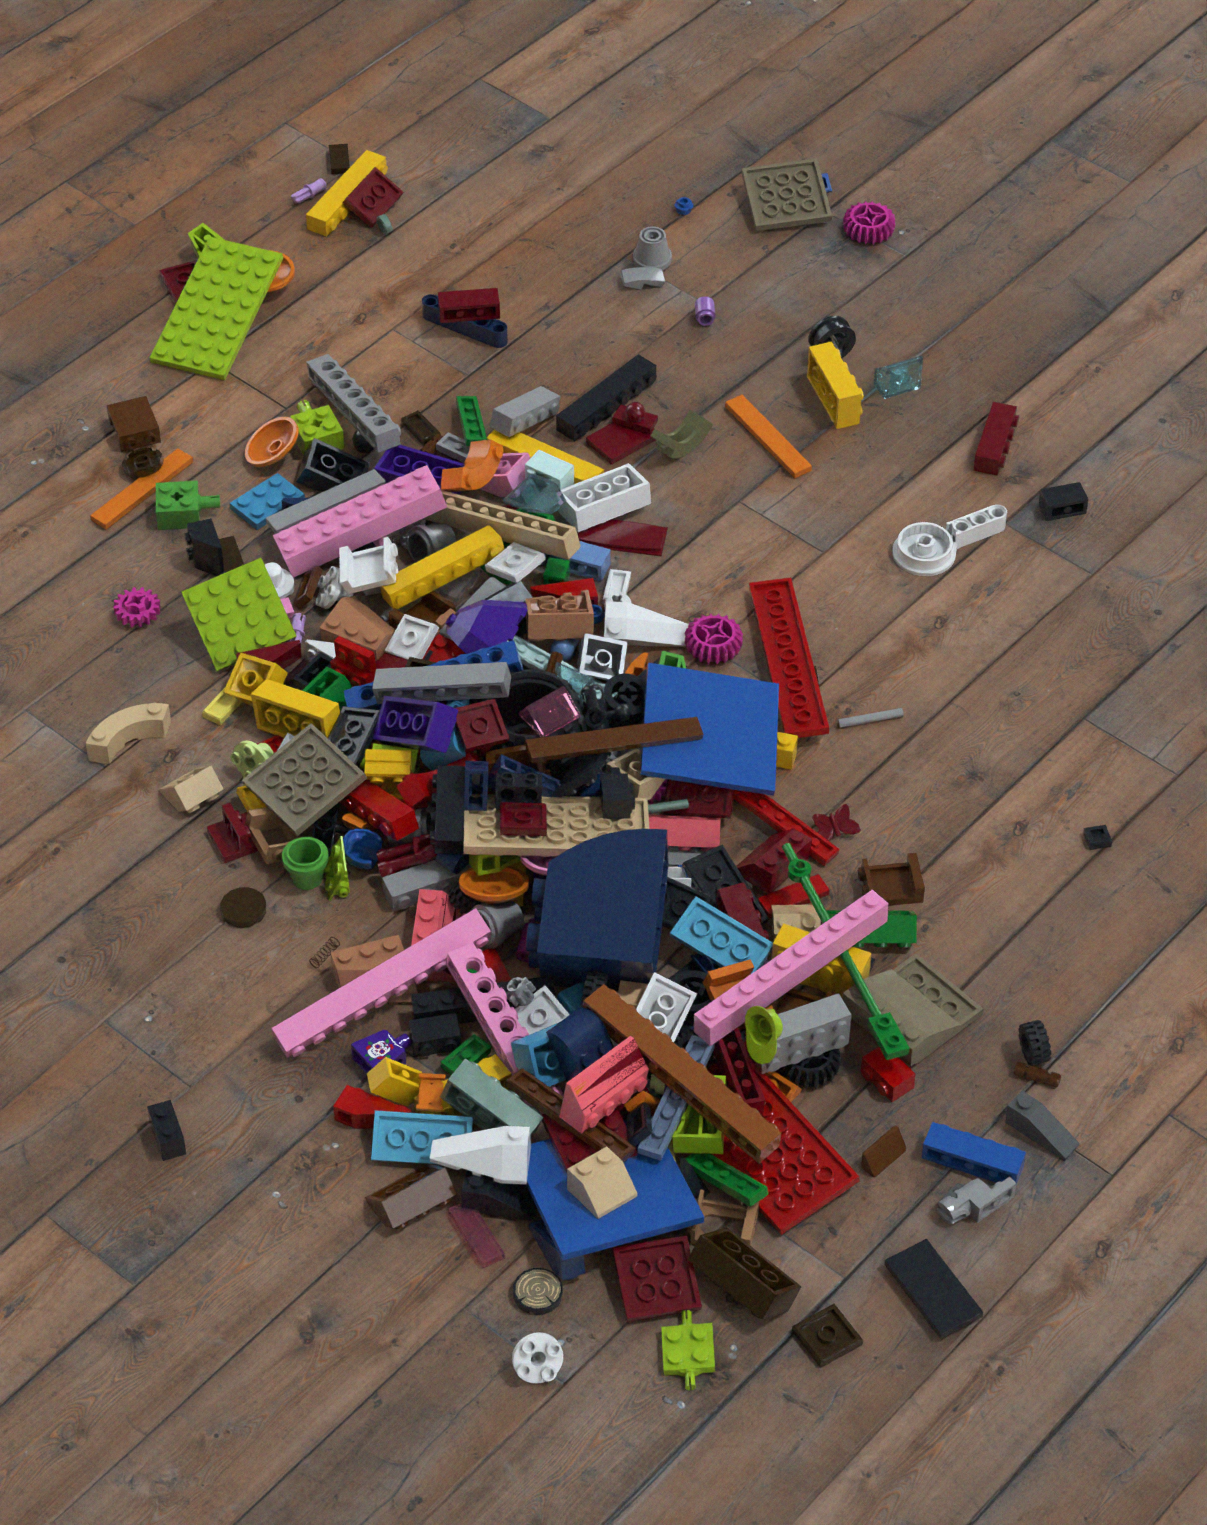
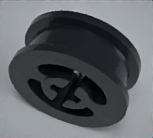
[808,316,856,358]
[601,673,646,725]
[671,971,712,1025]

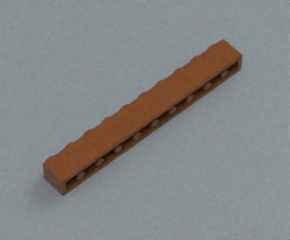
[583,984,781,1163]

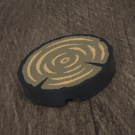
[513,1268,563,1315]

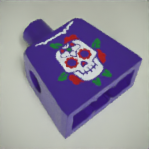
[351,1030,412,1074]

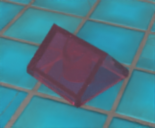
[519,686,581,737]

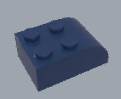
[546,1007,614,1082]

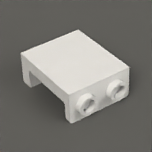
[339,537,398,594]

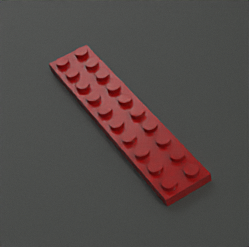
[749,577,829,738]

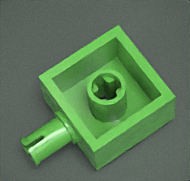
[156,481,220,530]

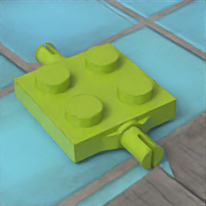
[661,1310,716,1391]

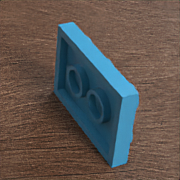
[230,473,305,530]

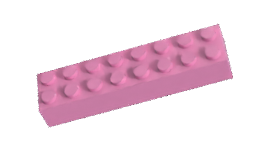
[273,465,447,578]

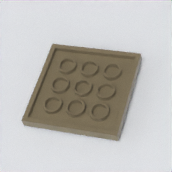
[742,158,832,231]
[242,723,367,836]
[893,953,983,1065]

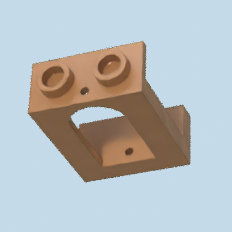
[245,807,300,864]
[687,1189,759,1246]

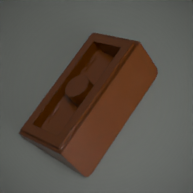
[861,1125,906,1177]

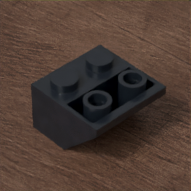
[283,653,333,691]

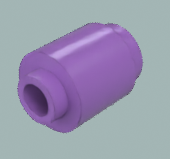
[695,297,716,326]

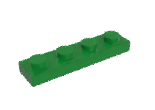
[456,396,487,446]
[686,1153,768,1207]

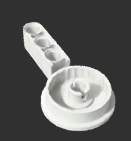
[892,505,1007,576]

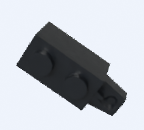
[599,767,635,819]

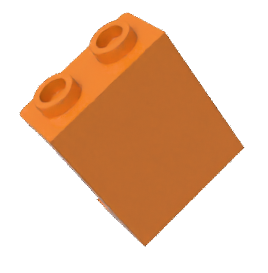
[703,959,773,1030]

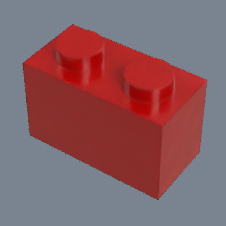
[861,1047,916,1102]

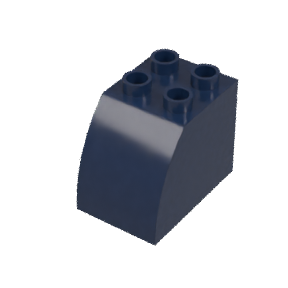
[526,829,669,992]

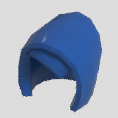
[343,829,382,870]

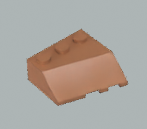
[525,590,594,641]
[320,596,395,662]
[330,935,417,1005]

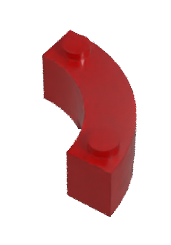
[396,752,483,809]

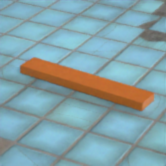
[725,394,812,478]
[90,448,193,530]

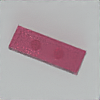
[448,1203,505,1268]

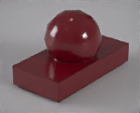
[612,402,658,434]

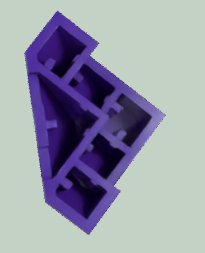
[445,600,528,662]

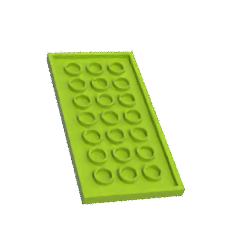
[150,237,283,380]

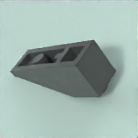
[1005,1091,1079,1161]

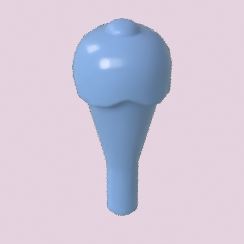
[550,638,580,662]

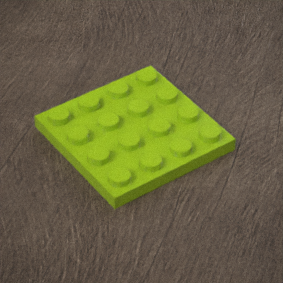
[181,558,297,672]

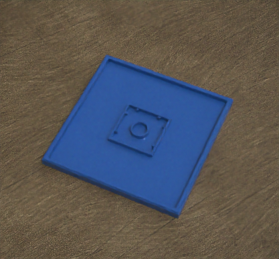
[640,663,779,796]
[526,1116,704,1261]

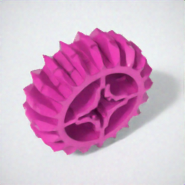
[843,201,895,245]
[684,613,743,665]

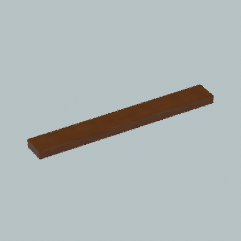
[524,717,704,763]

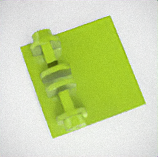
[324,836,350,900]

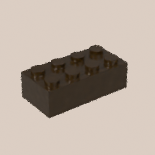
[687,1227,802,1320]

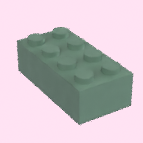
[440,1058,544,1139]

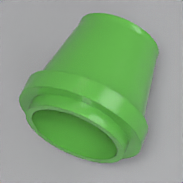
[282,837,329,890]

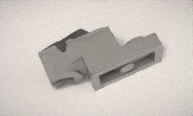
[937,1177,1016,1225]

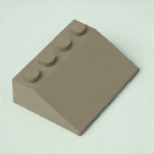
[843,969,960,1067]

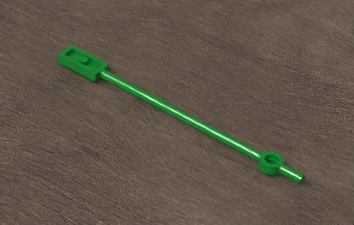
[782,843,910,1060]

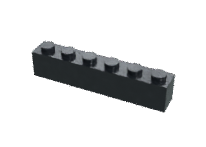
[556,354,657,442]
[411,976,556,1024]

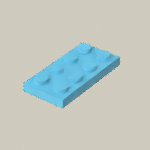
[670,897,773,974]
[371,1111,473,1165]

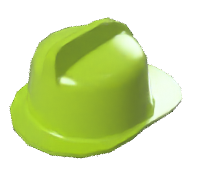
[745,1006,783,1064]

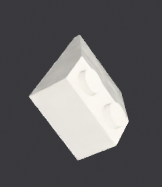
[636,972,697,1042]

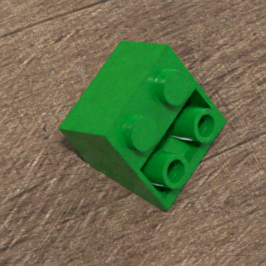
[302,667,353,712]

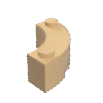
[86,703,171,764]

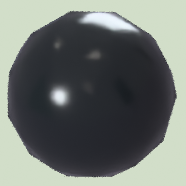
[352,431,374,453]

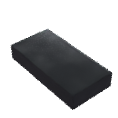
[626,1102,653,1147]

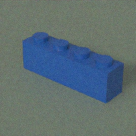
[921,1122,1026,1185]

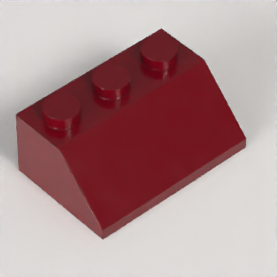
[736,828,812,894]

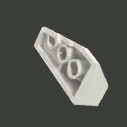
[604,601,689,647]
[430,1126,531,1184]

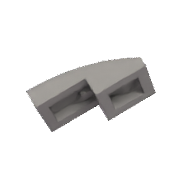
[620,267,665,290]

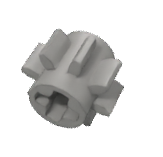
[506,977,536,1007]

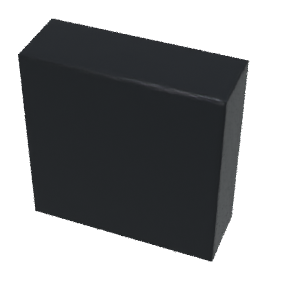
[1083,825,1112,850]

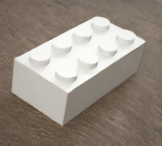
[556,463,651,532]

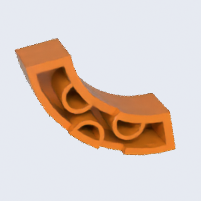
[440,440,503,492]

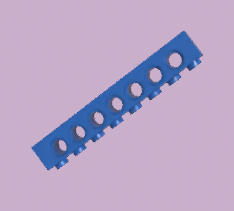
[344,640,523,710]

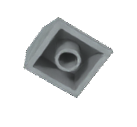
[577,633,627,681]

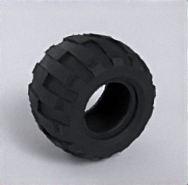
[478,669,587,776]

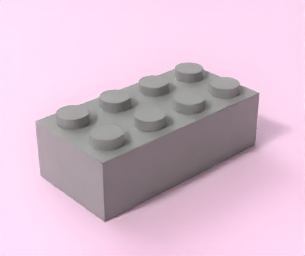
[754,993,851,1074]

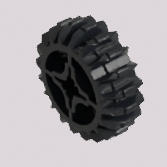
[778,1049,841,1089]

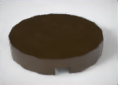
[122,448,164,478]
[220,887,267,928]

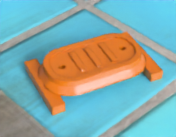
[416,1073,446,1112]

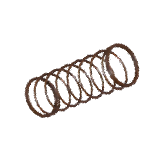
[309,937,340,968]

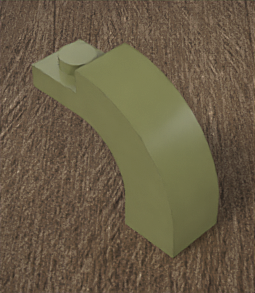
[651,410,713,458]

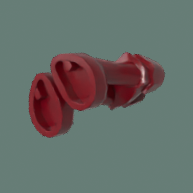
[376,834,437,877]

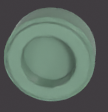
[376,214,393,234]

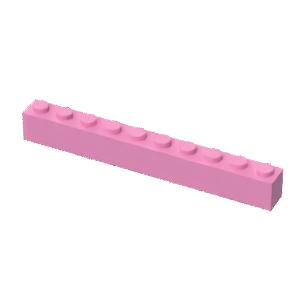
[694,890,888,1046]
[272,908,491,1058]

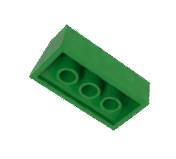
[821,910,917,947]

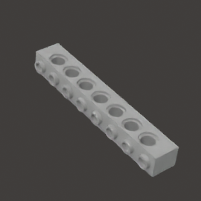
[306,354,401,453]

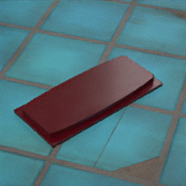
[577,519,668,556]

